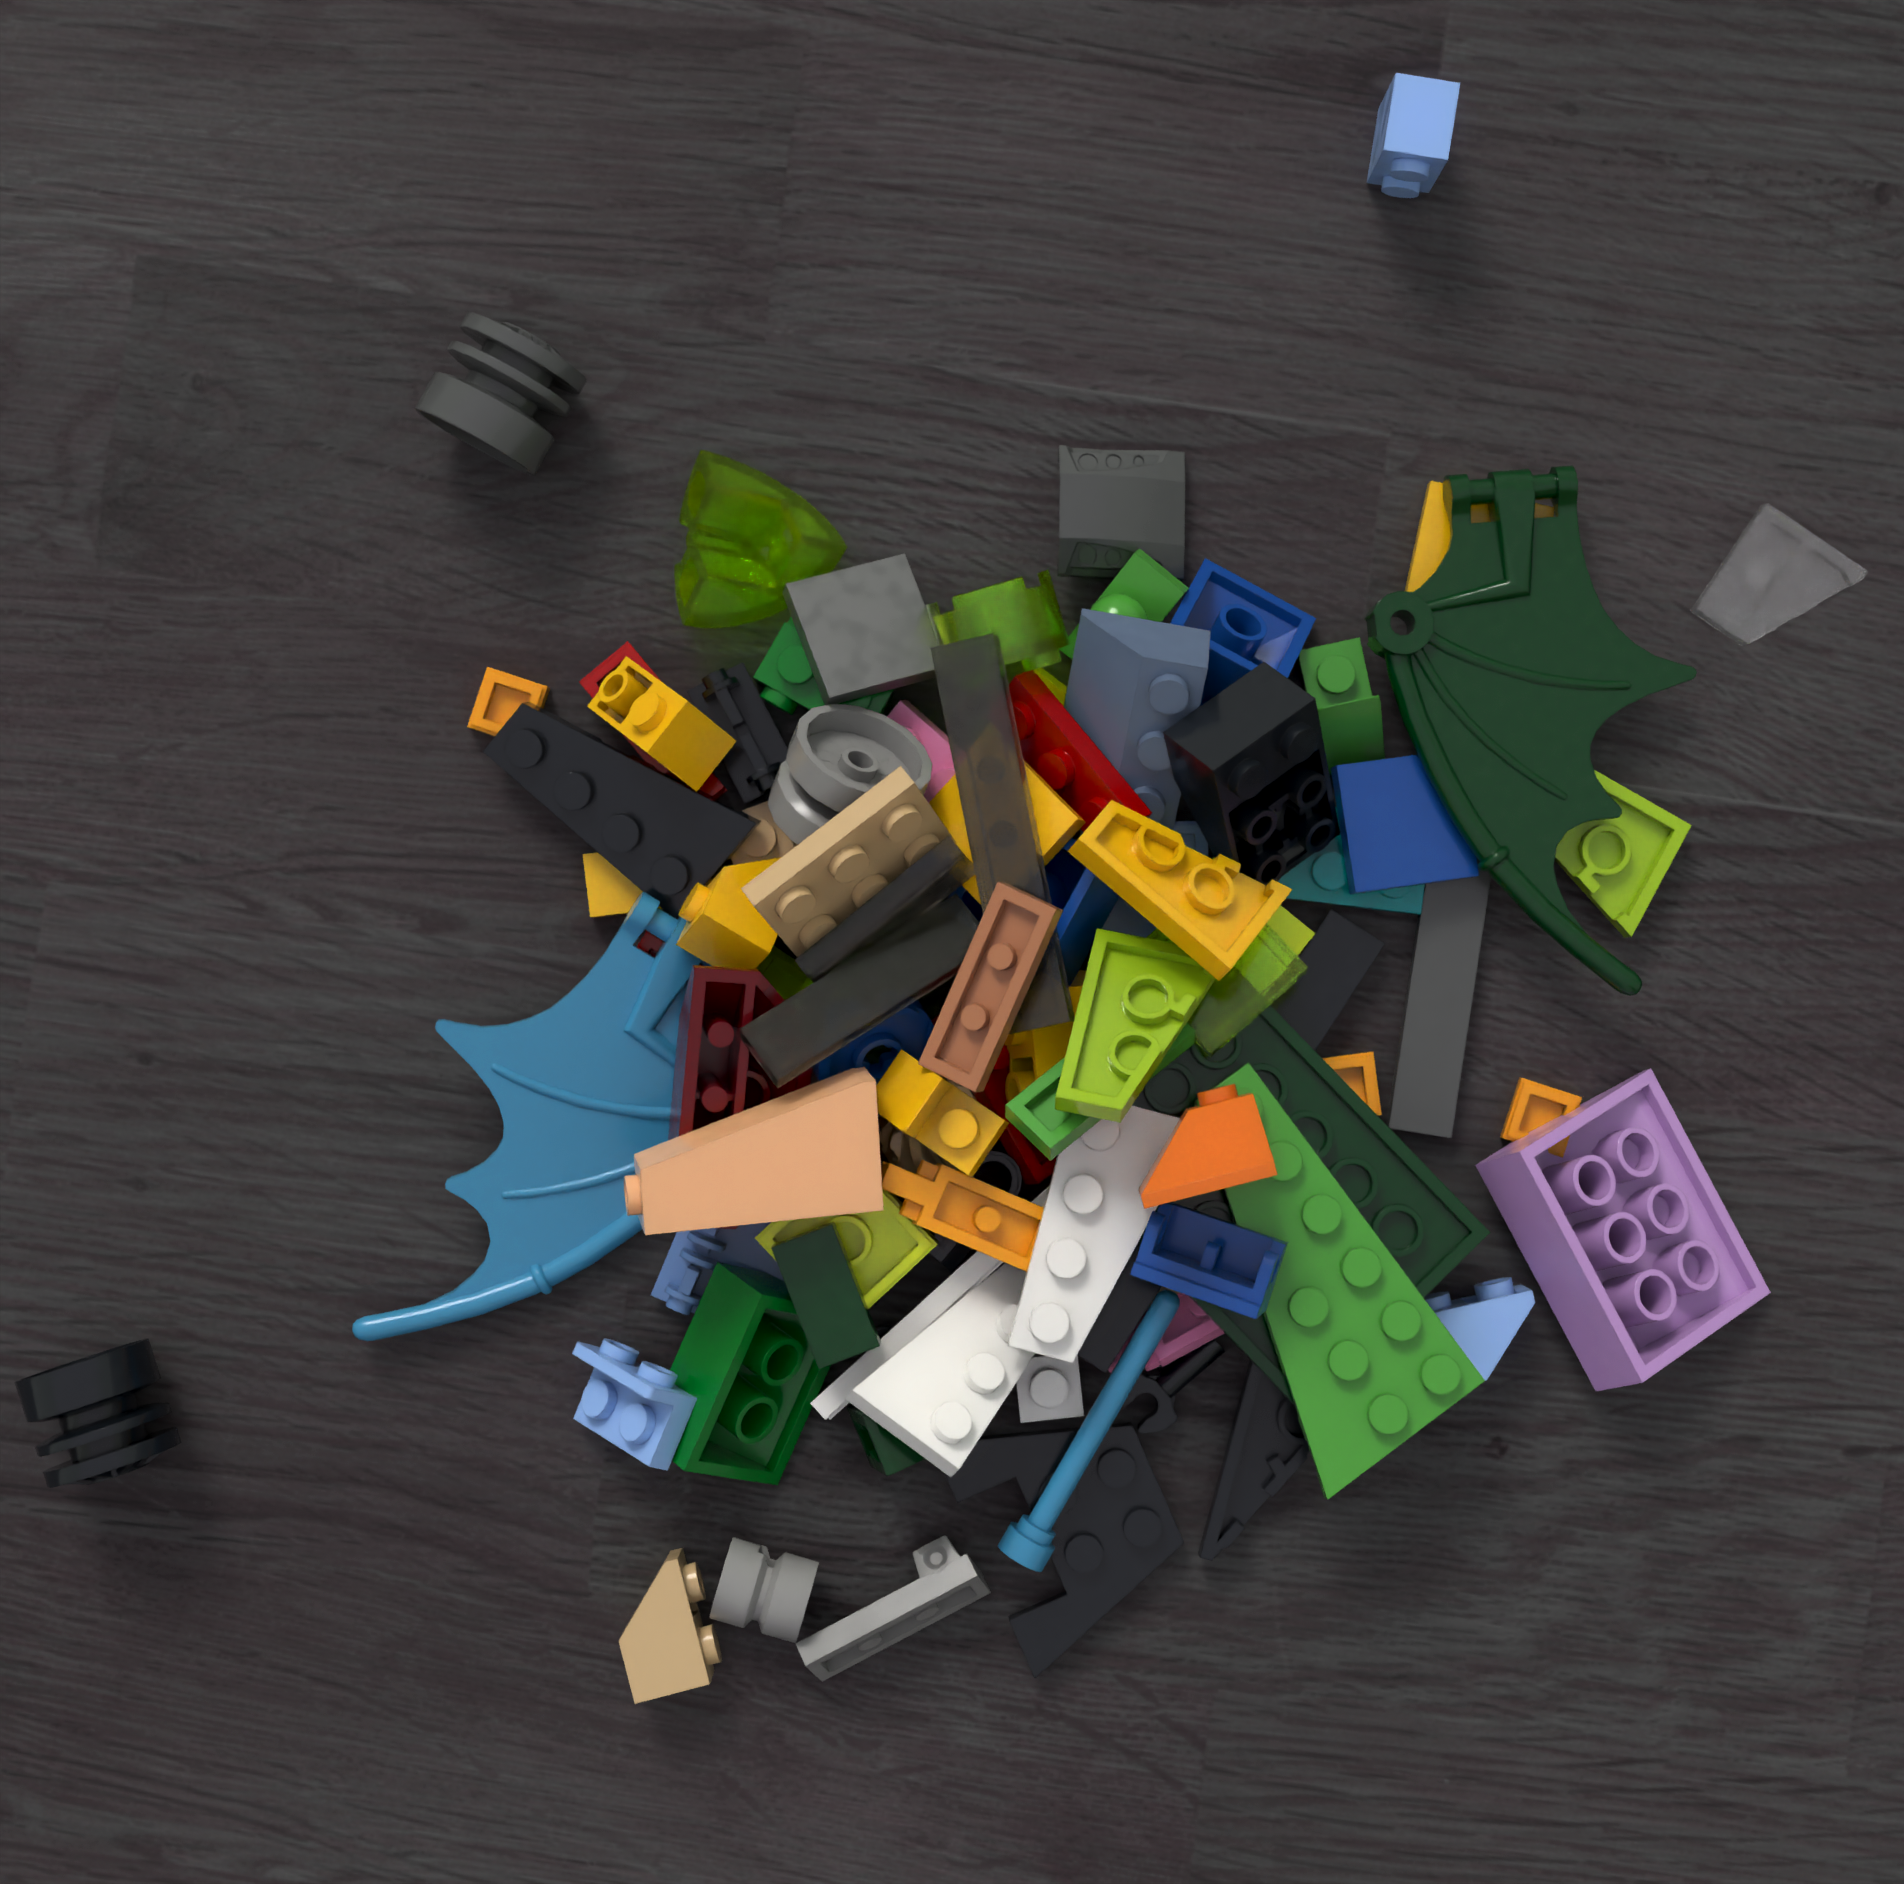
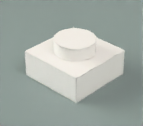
[1016,1354,1084,1423]

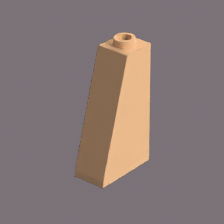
[624,1067,884,1235]

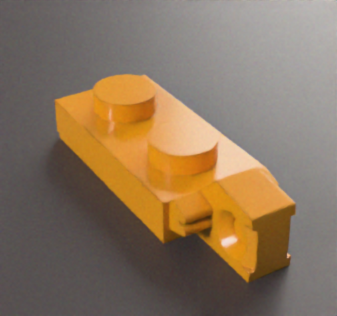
[881,1159,1043,1272]

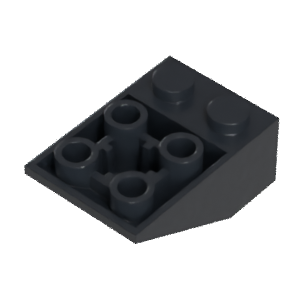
[1163,662,1340,885]

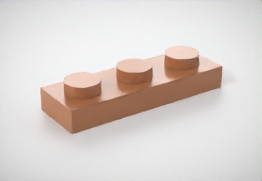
[918,882,1063,1092]

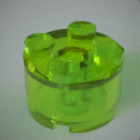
[926,569,1070,689]

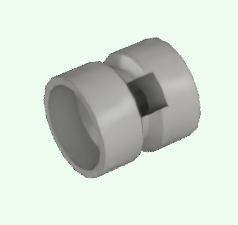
[709,1537,819,1643]

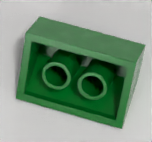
[670,1262,831,1485]

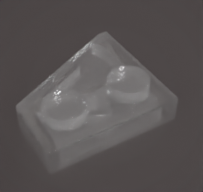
[1691,503,1868,646]

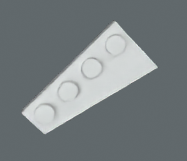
[1008,1106,1180,1363]
[845,1263,1035,1477]

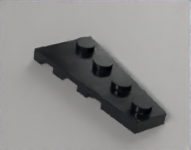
[483,702,761,919]

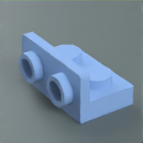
[572,1338,697,1471]

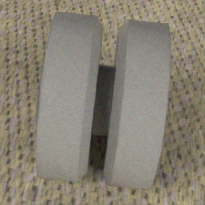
[768,703,932,844]

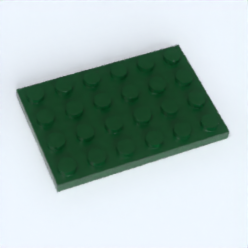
[1056,967,1491,1406]

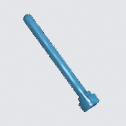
[998,1290,1180,1572]

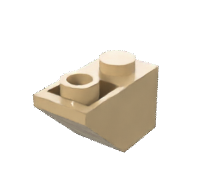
[619,1548,722,1704]

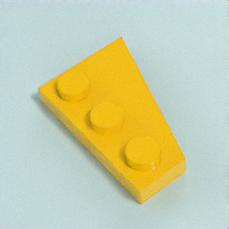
[1067,800,1292,981]

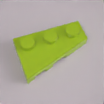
[1555,770,1692,937]
[1055,928,1216,1123]

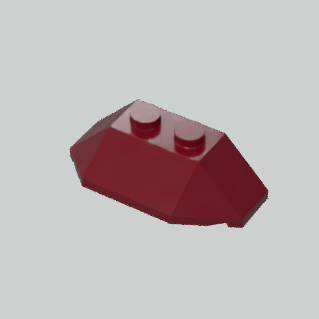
[668,965,815,1229]

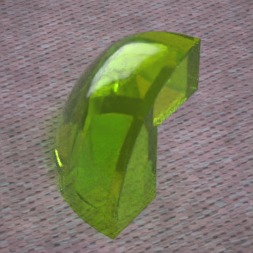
[674,449,847,628]

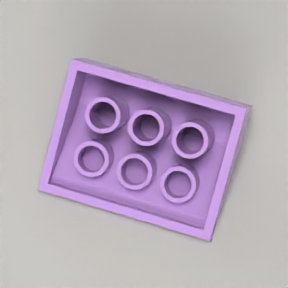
[1475,1068,1771,1391]

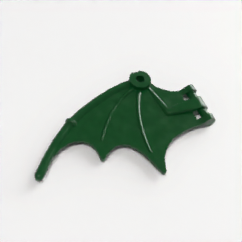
[1364,465,1697,996]

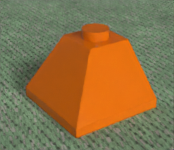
[1139,1084,1277,1209]

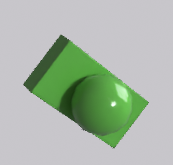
[1059,548,1189,660]

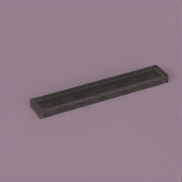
[931,633,1075,1035]

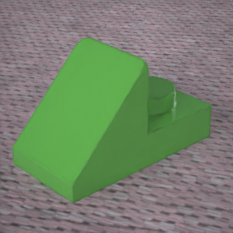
[1296,637,1385,775]

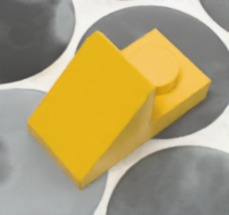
[876,1049,1009,1177]

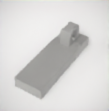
[795,1535,991,1682]

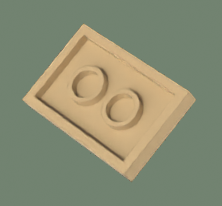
[741,766,956,963]

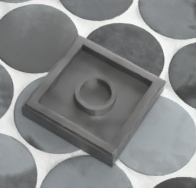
[782,553,949,705]

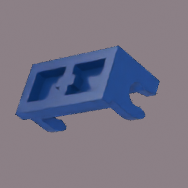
[1130,1202,1288,1319]

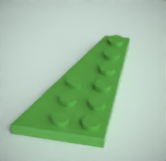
[1194,1063,1485,1500]

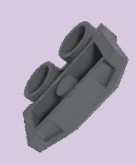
[1057,445,1185,581]

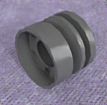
[415,312,587,476]

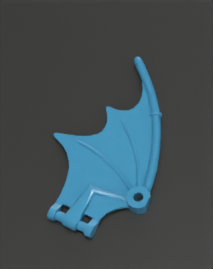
[352,891,711,1341]

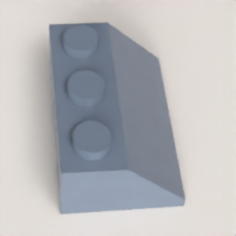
[1064,608,1211,830]

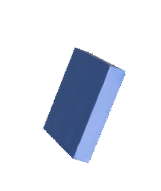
[1331,755,1479,895]

